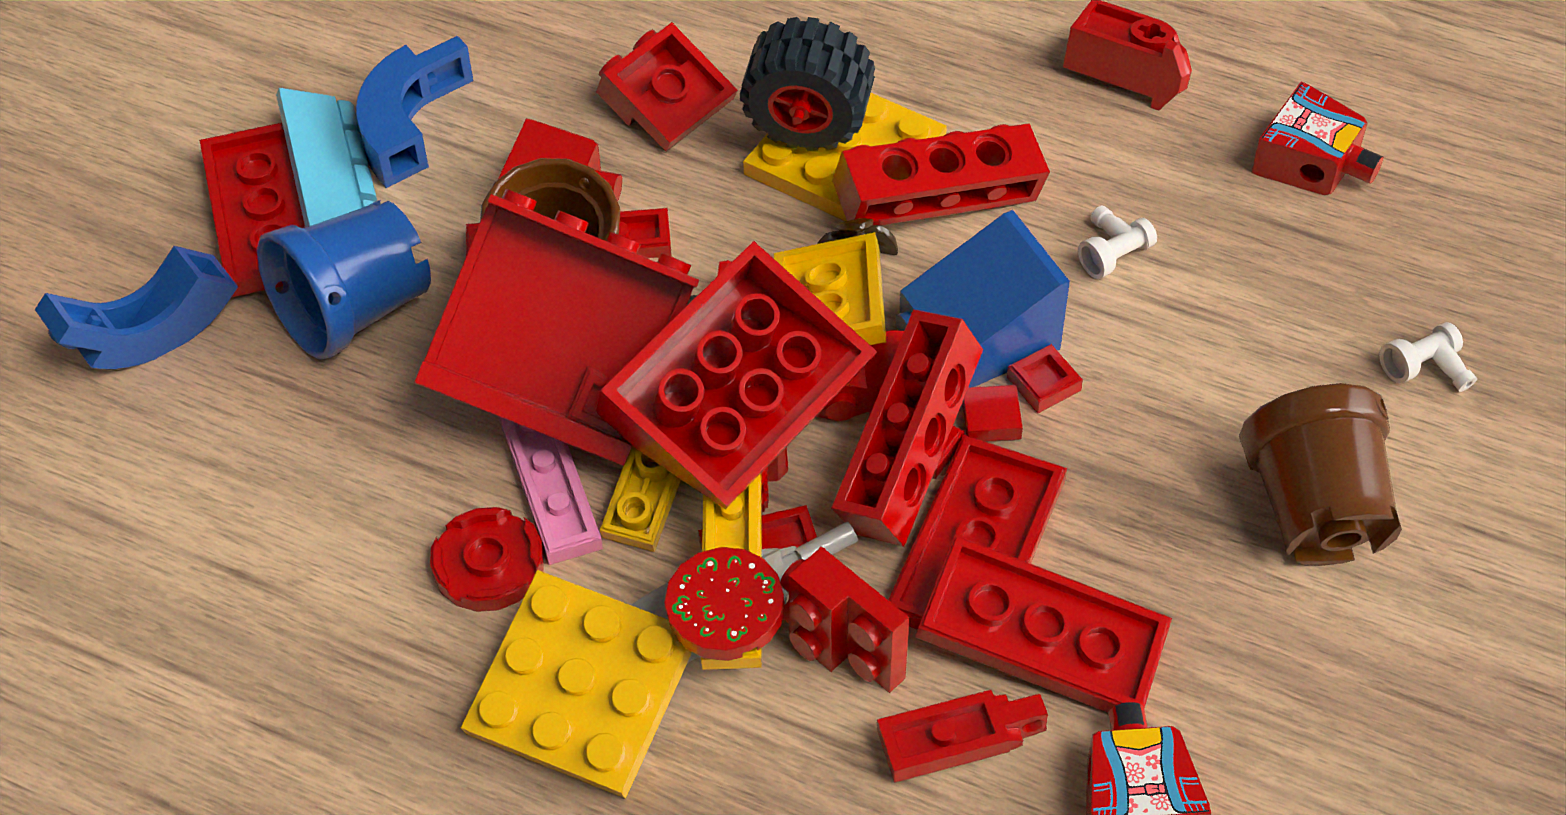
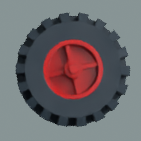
[740,17,875,151]

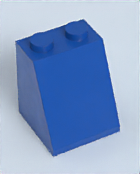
[895,210,1070,388]

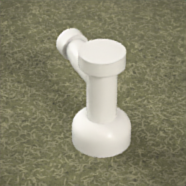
[1078,205,1157,279]
[1379,322,1477,392]

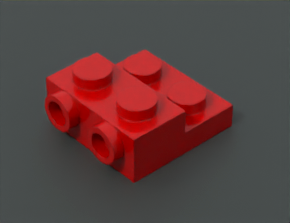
[596,22,738,151]
[780,546,909,693]

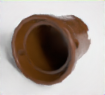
[480,158,620,241]
[1239,383,1402,566]

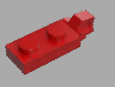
[877,689,1048,783]

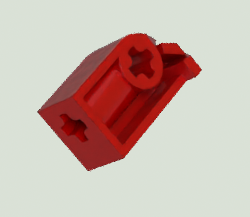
[1063,0,1192,111]

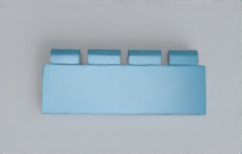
[276,88,377,227]

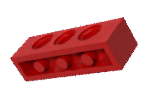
[832,123,1050,226]
[831,309,983,547]

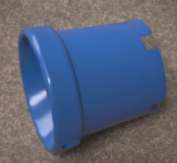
[257,200,431,360]

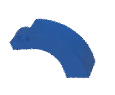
[356,36,474,188]
[35,246,238,369]

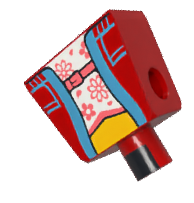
[1252,81,1384,196]
[1086,702,1211,815]

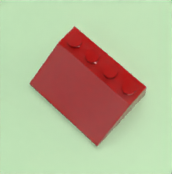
[596,241,877,510]

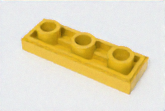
[600,446,681,552]

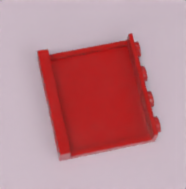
[415,189,700,466]

